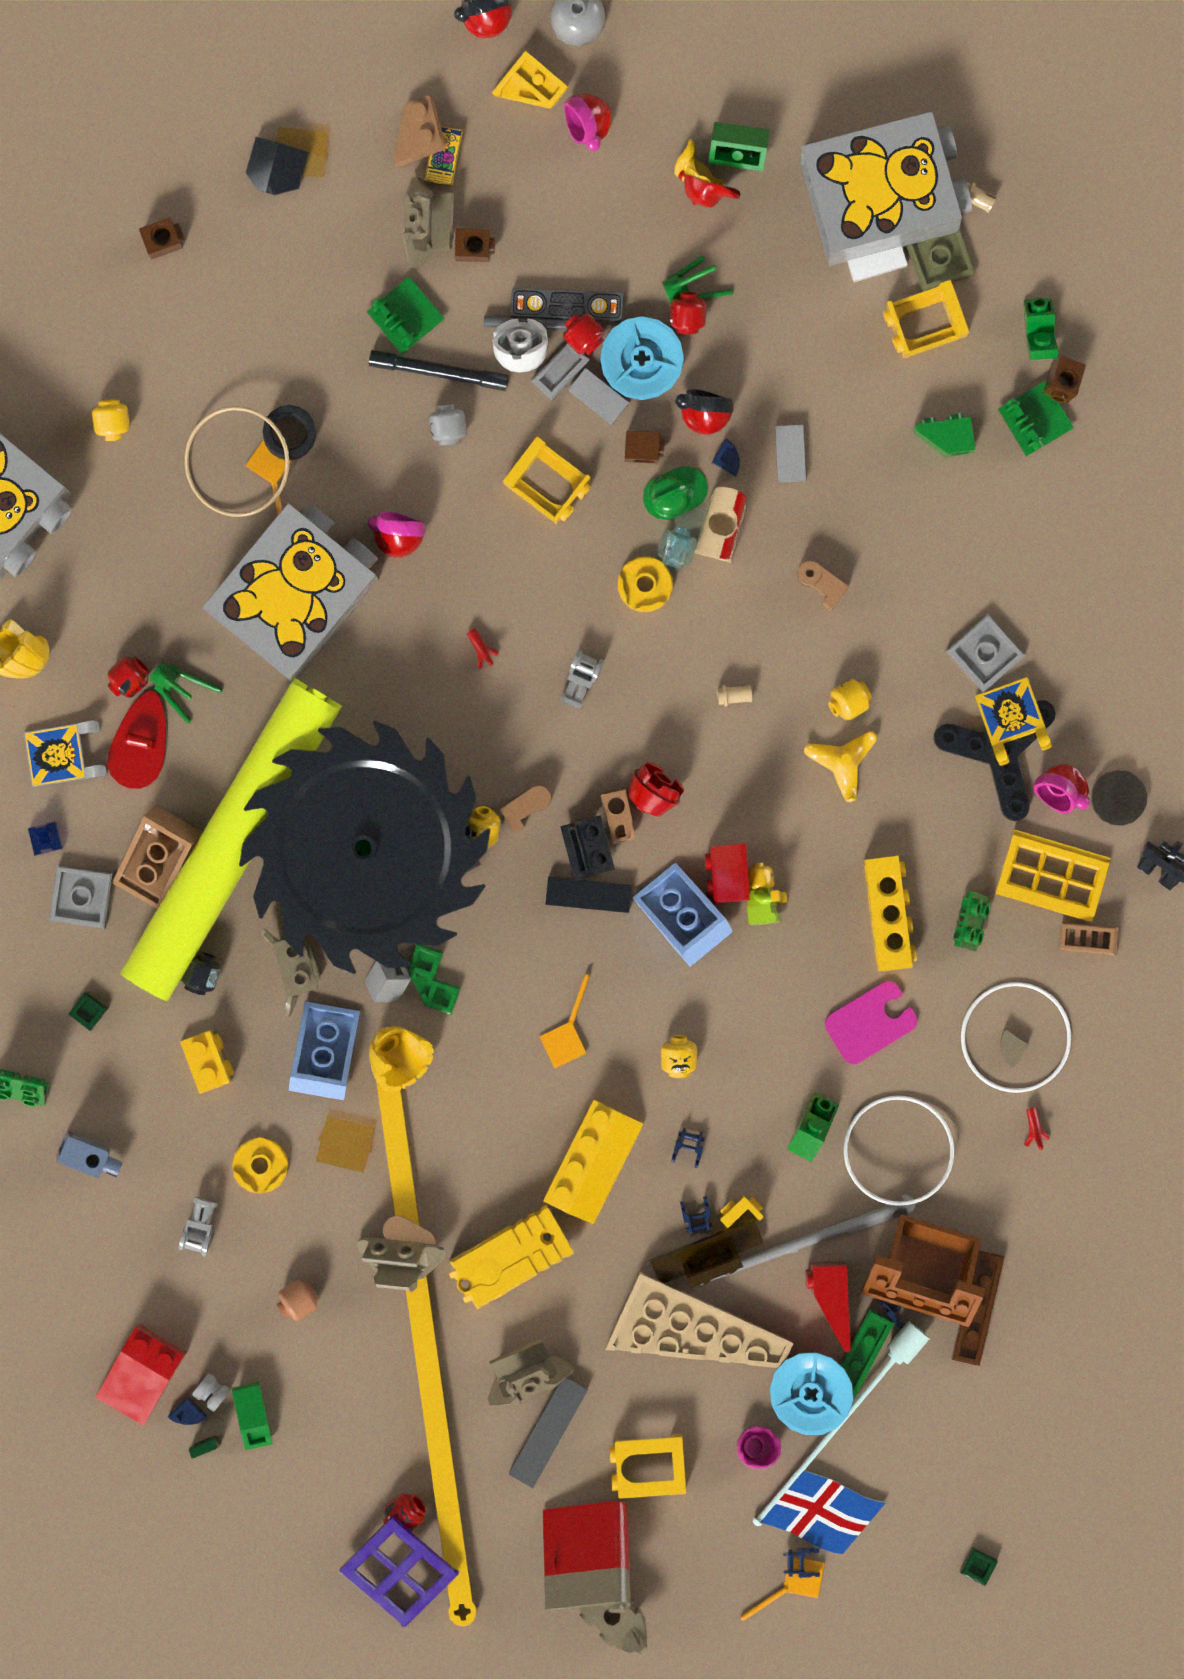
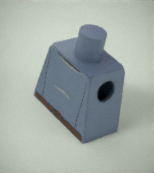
[56,1130,123,1178]

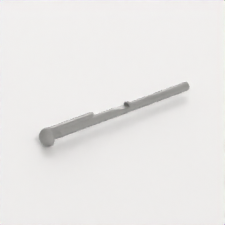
[710,1194,915,1282]

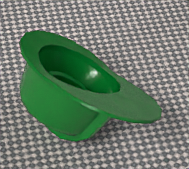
[643,466,708,520]

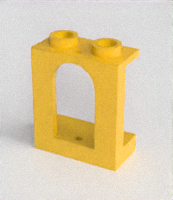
[883,280,969,358]
[503,437,592,524]
[609,1433,686,1498]

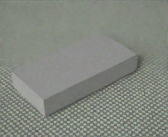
[531,343,590,401]
[568,368,629,426]
[775,425,806,483]

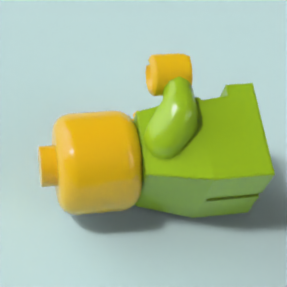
[747,863,788,926]

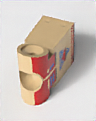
[694,487,747,563]

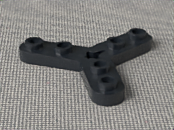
[933,700,1056,821]

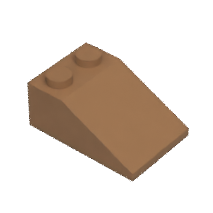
[112,805,203,909]

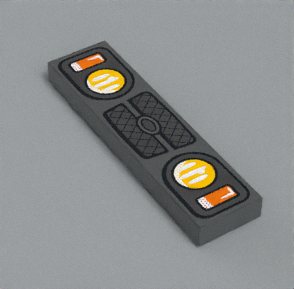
[511,288,623,322]

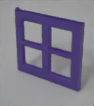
[339,1516,459,1627]

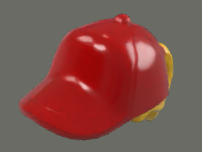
[674,139,740,208]

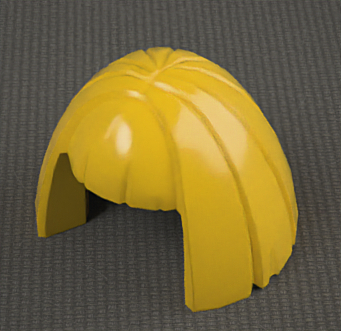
[0,619,50,679]
[369,1026,434,1092]

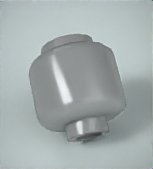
[429,404,467,445]

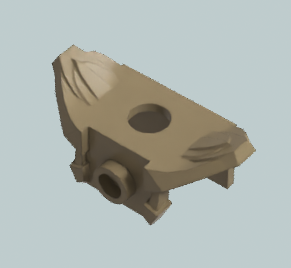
[401,177,454,269]
[260,929,321,1016]
[357,1237,445,1292]
[487,1339,574,1407]
[579,1598,648,1655]

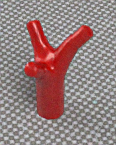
[467,628,499,669]
[1024,1107,1050,1150]

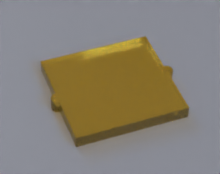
[277,127,328,178]
[316,1116,375,1173]

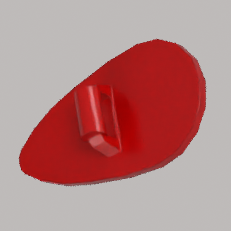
[107,691,166,789]

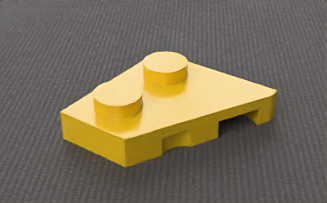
[492,51,569,109]

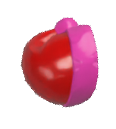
[564,93,611,151]
[367,511,425,558]
[1034,764,1090,814]

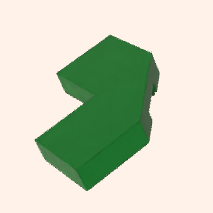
[408,944,460,1015]

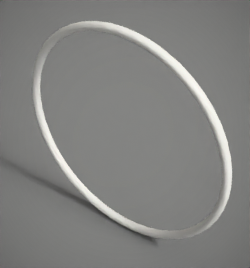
[961,982,1071,1092]
[843,1096,954,1205]

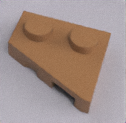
[393,95,446,167]

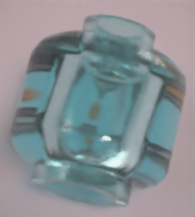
[657,526,697,569]

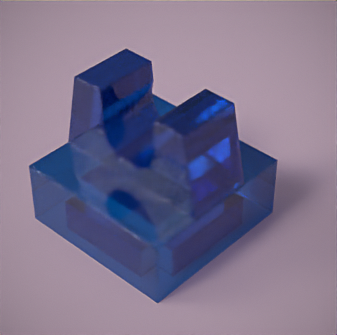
[28,822,63,856]

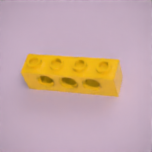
[863,856,917,971]

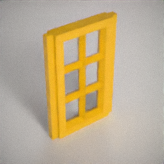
[995,829,1111,922]

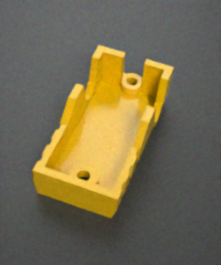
[449,1204,575,1309]

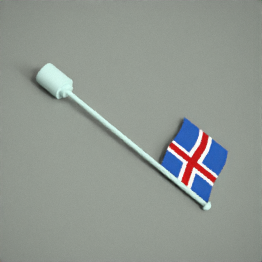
[753,1320,930,1554]

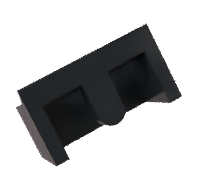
[560,815,615,880]

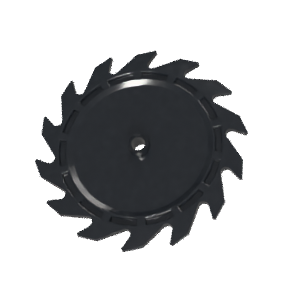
[239,720,491,974]

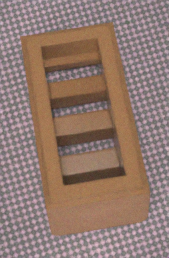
[1059,922,1119,955]

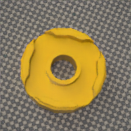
[618,556,673,612]
[232,1137,289,1193]

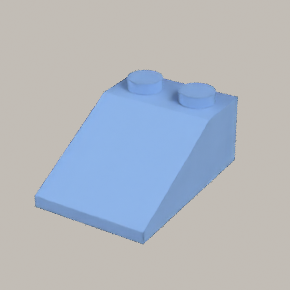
[632,862,733,967]
[289,1001,360,1100]

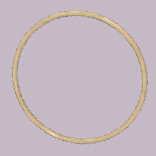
[184,406,289,517]

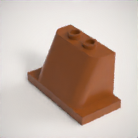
[861,1214,985,1327]

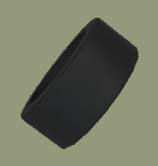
[263,405,316,461]

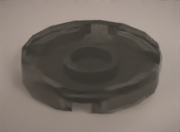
[1091,770,1147,826]

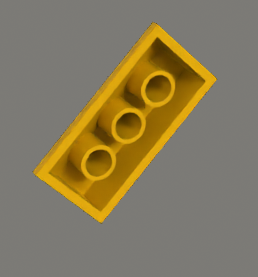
[543,1099,643,1224]

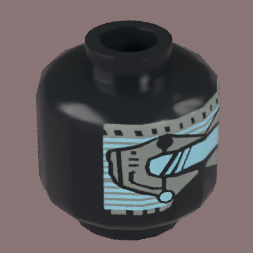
[181,952,221,995]

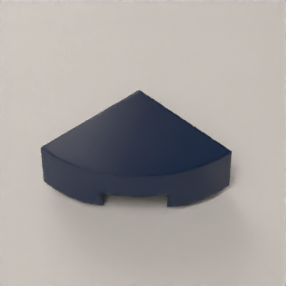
[712,438,740,477]
[168,1396,208,1425]

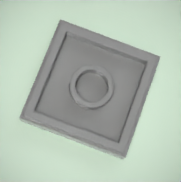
[946,614,1025,693]
[49,865,113,929]

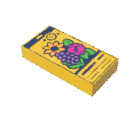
[425,126,463,187]

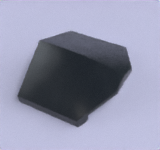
[246,137,309,195]

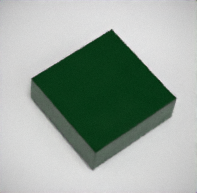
[68,992,108,1031]
[188,1435,221,1459]
[960,1547,998,1586]

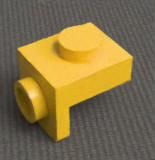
[719,1195,763,1228]

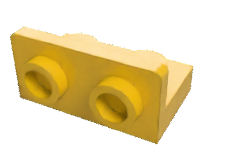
[180,1030,234,1094]

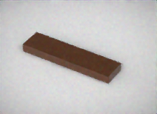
[951,1250,1005,1366]

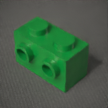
[708,122,769,172]

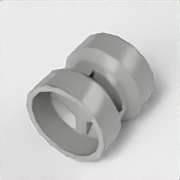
[192,1373,231,1412]

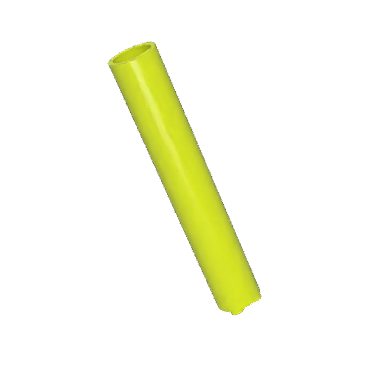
[119,678,342,1002]

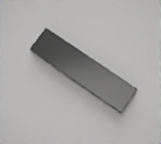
[509,1377,588,1488]

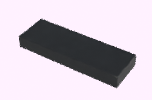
[545,877,632,913]

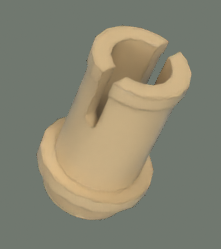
[967,182,997,213]
[717,684,752,707]

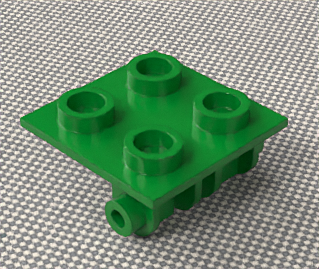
[366,277,444,354]
[998,380,1074,457]
[953,891,991,951]
[0,1069,50,1107]

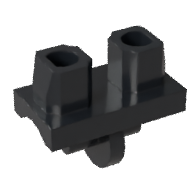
[1137,841,1184,890]

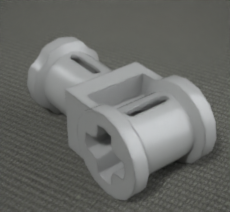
[559,650,604,710]
[179,1197,218,1257]

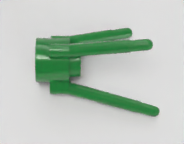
[662,256,733,303]
[149,662,222,724]

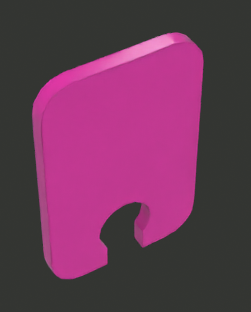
[825,981,917,1064]

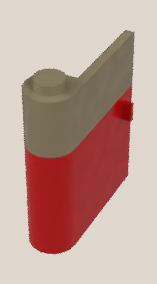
[543,1501,631,1613]

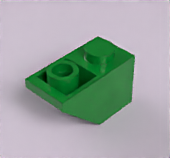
[913,413,976,457]
[787,1092,839,1162]

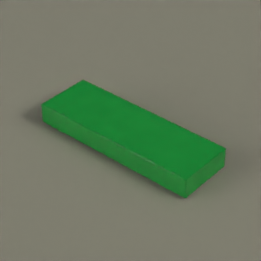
[840,1309,895,1397]

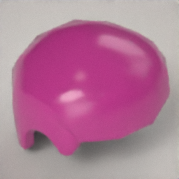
[737,1426,781,1469]

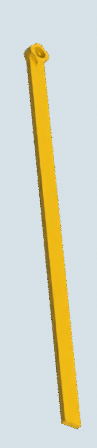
[376,1081,477,1626]

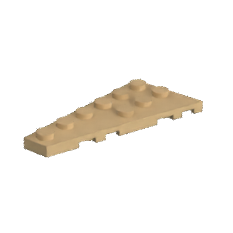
[605,1272,794,1368]

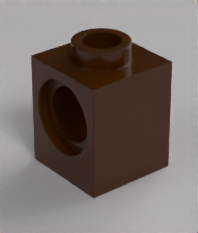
[139,217,185,260]
[455,228,495,262]
[1043,355,1086,403]
[624,431,665,464]

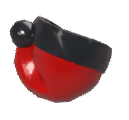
[454,0,512,38]
[675,389,734,435]

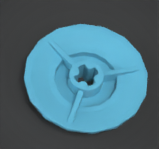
[600,316,684,400]
[770,1352,853,1435]

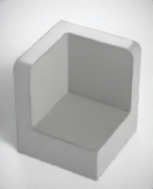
[365,961,411,1002]

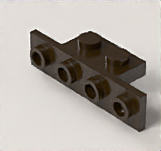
[650,1218,764,1288]

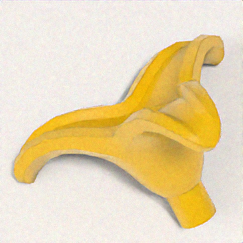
[804,731,877,802]

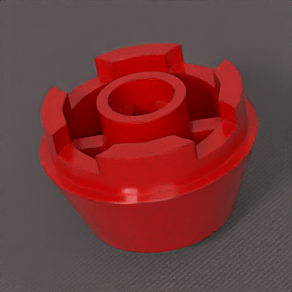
[628,762,684,817]

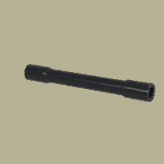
[369,350,509,391]

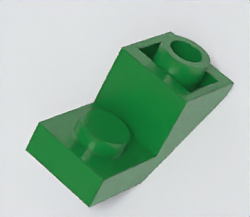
[1023,298,1058,360]
[231,1382,273,1450]

